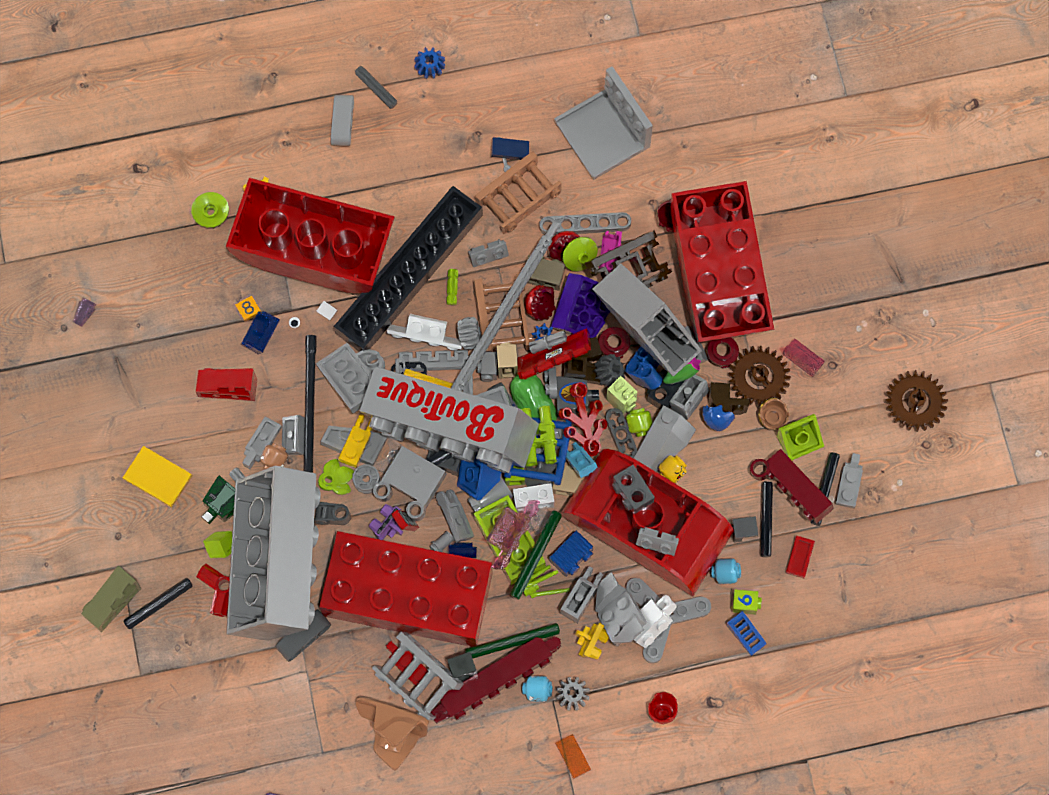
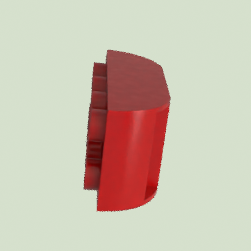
[671,181,775,343]
[561,449,734,597]

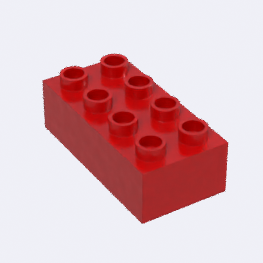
[319,531,493,647]

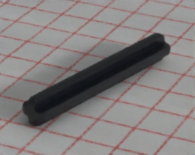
[811,452,840,526]
[761,482,773,558]
[123,578,193,629]

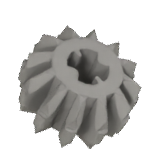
[457,317,482,350]
[556,677,590,711]

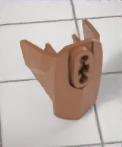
[356,698,429,771]

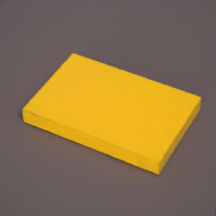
[122,446,193,508]

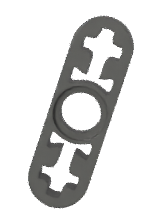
[606,408,637,458]

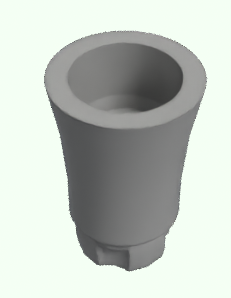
[468,477,514,512]

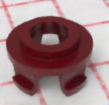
[599,327,630,359]
[707,337,739,369]

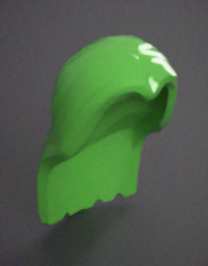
[510,375,558,421]

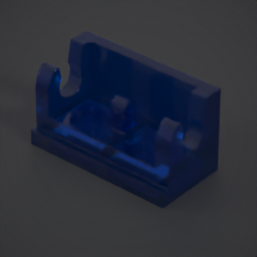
[240,311,280,355]

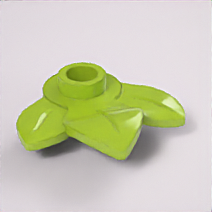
[318,459,354,495]

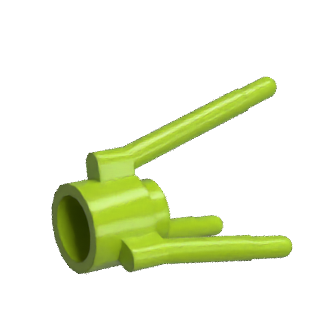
[524,565,570,598]

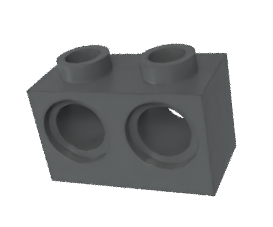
[612,465,655,514]

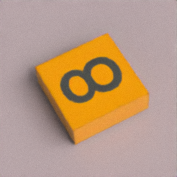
[235,296,261,322]

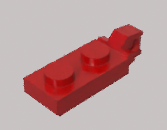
[386,641,428,687]

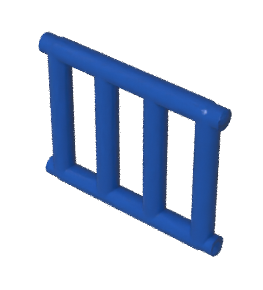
[504,417,572,485]

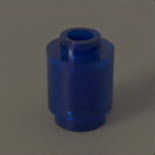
[449,542,477,558]

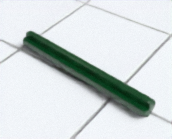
[510,510,562,600]
[465,623,560,659]

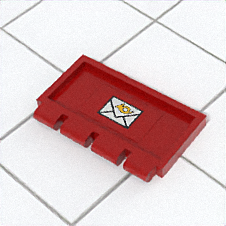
[517,328,591,380]

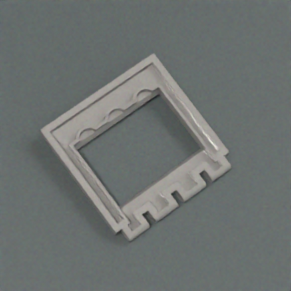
[395,350,473,395]

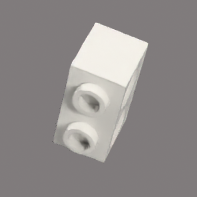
[513,483,554,513]

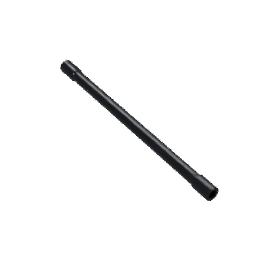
[303,335,317,473]

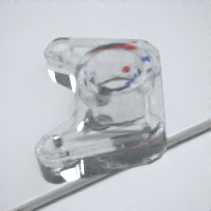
[374,438,404,473]

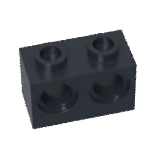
[646,369,685,410]

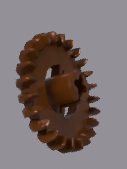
[728,345,791,407]
[885,370,948,432]

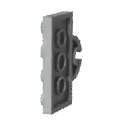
[316,343,385,413]

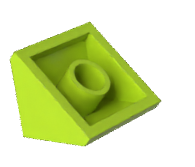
[777,414,824,460]

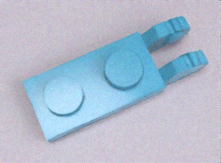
[566,442,597,478]

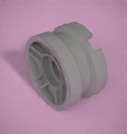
[353,464,380,494]

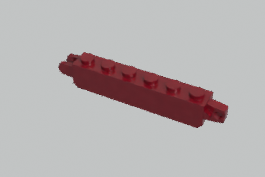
[430,636,561,724]

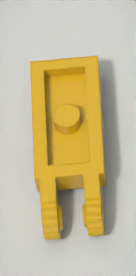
[338,414,373,468]

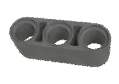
[275,610,331,662]

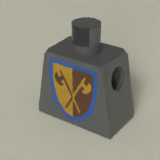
[556,376,599,417]

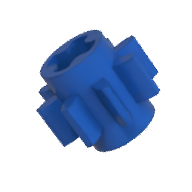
[532,323,553,341]

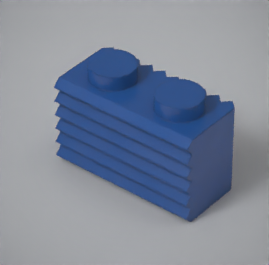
[549,530,593,577]

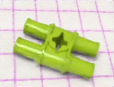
[520,406,558,467]

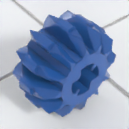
[414,47,445,79]

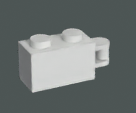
[634,595,676,648]

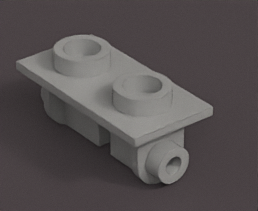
[468,239,509,267]
[636,527,679,556]

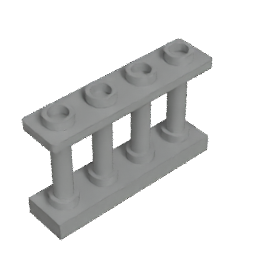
[372,631,464,720]

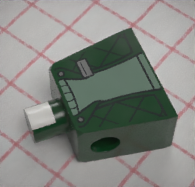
[201,475,235,524]

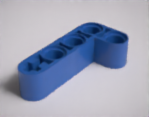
[625,347,662,390]

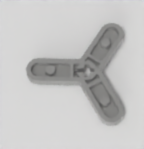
[626,578,711,664]

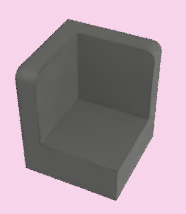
[731,516,758,542]

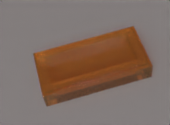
[555,734,591,779]

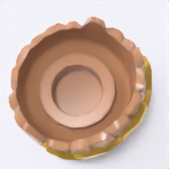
[759,398,789,430]

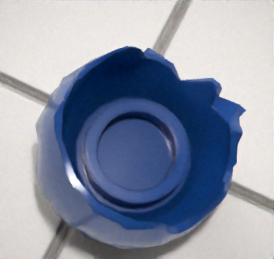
[702,405,735,431]

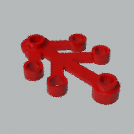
[559,382,607,457]

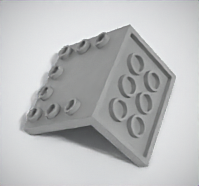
[554,66,653,180]

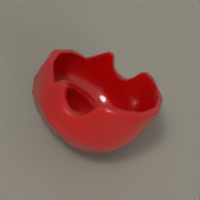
[648,692,678,725]

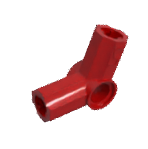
[196,564,230,617]

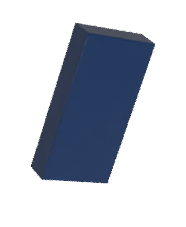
[491,137,529,160]

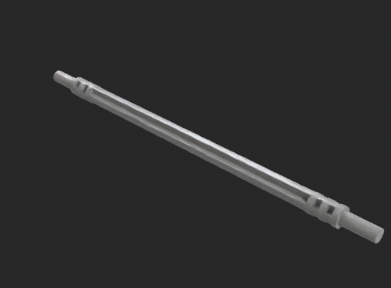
[451,221,560,392]

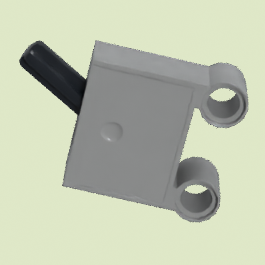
[373,446,453,521]

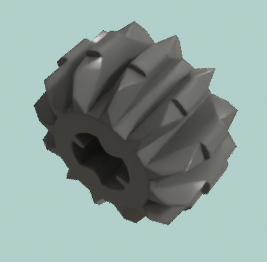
[594,354,626,387]

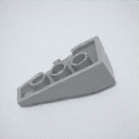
[634,405,696,472]

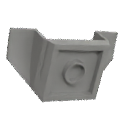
[595,572,647,647]

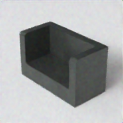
[448,652,477,682]

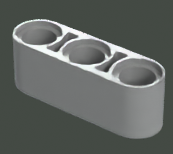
[331,94,354,146]

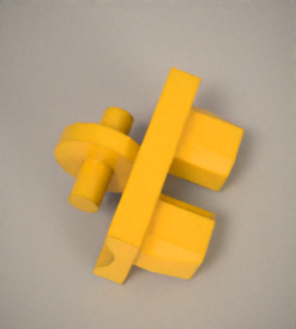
[575,623,609,660]

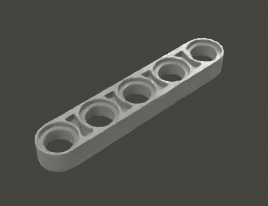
[540,212,631,235]

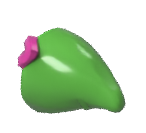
[663,357,701,384]

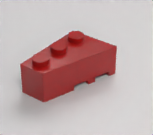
[196,368,257,401]

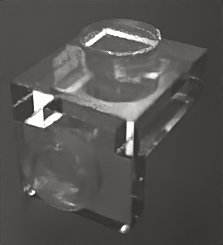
[525,506,551,535]

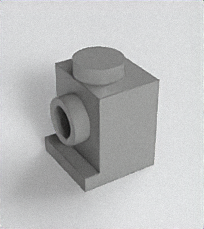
[477,352,497,382]

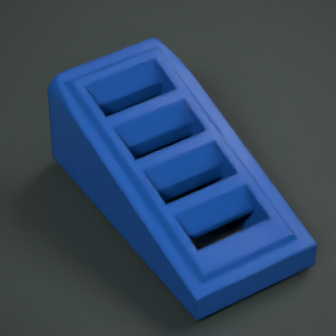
[726,611,767,656]

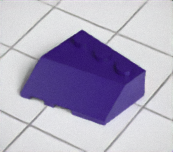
[551,273,610,338]

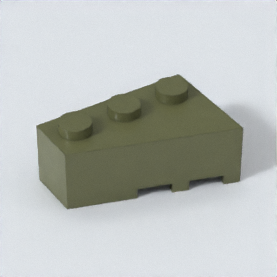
[81,565,142,633]

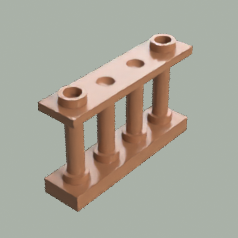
[475,151,562,234]
[474,274,533,352]

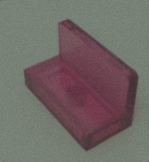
[782,338,825,377]

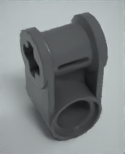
[314,502,351,525]

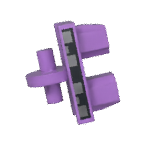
[369,504,403,540]

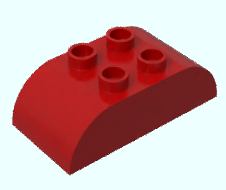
[226,178,395,293]

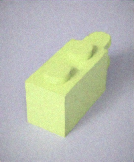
[606,376,637,415]

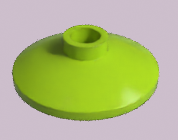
[191,192,229,228]
[563,237,598,271]

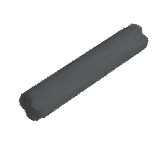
[355,66,397,109]

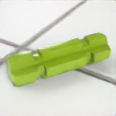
[447,269,458,306]

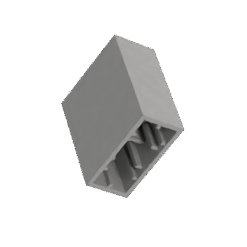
[593,264,702,376]

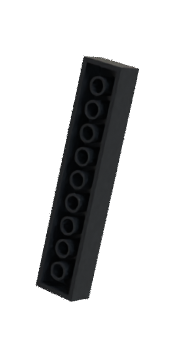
[333,186,483,352]

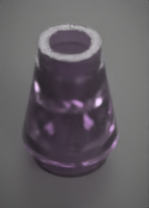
[72,298,96,327]

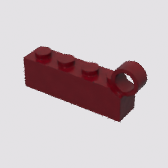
[750,449,834,524]

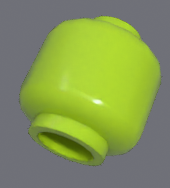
[626,408,653,437]

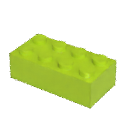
[474,495,546,585]

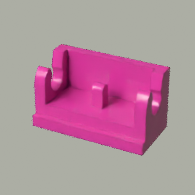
[599,231,622,273]

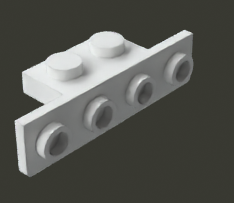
[387,314,463,350]

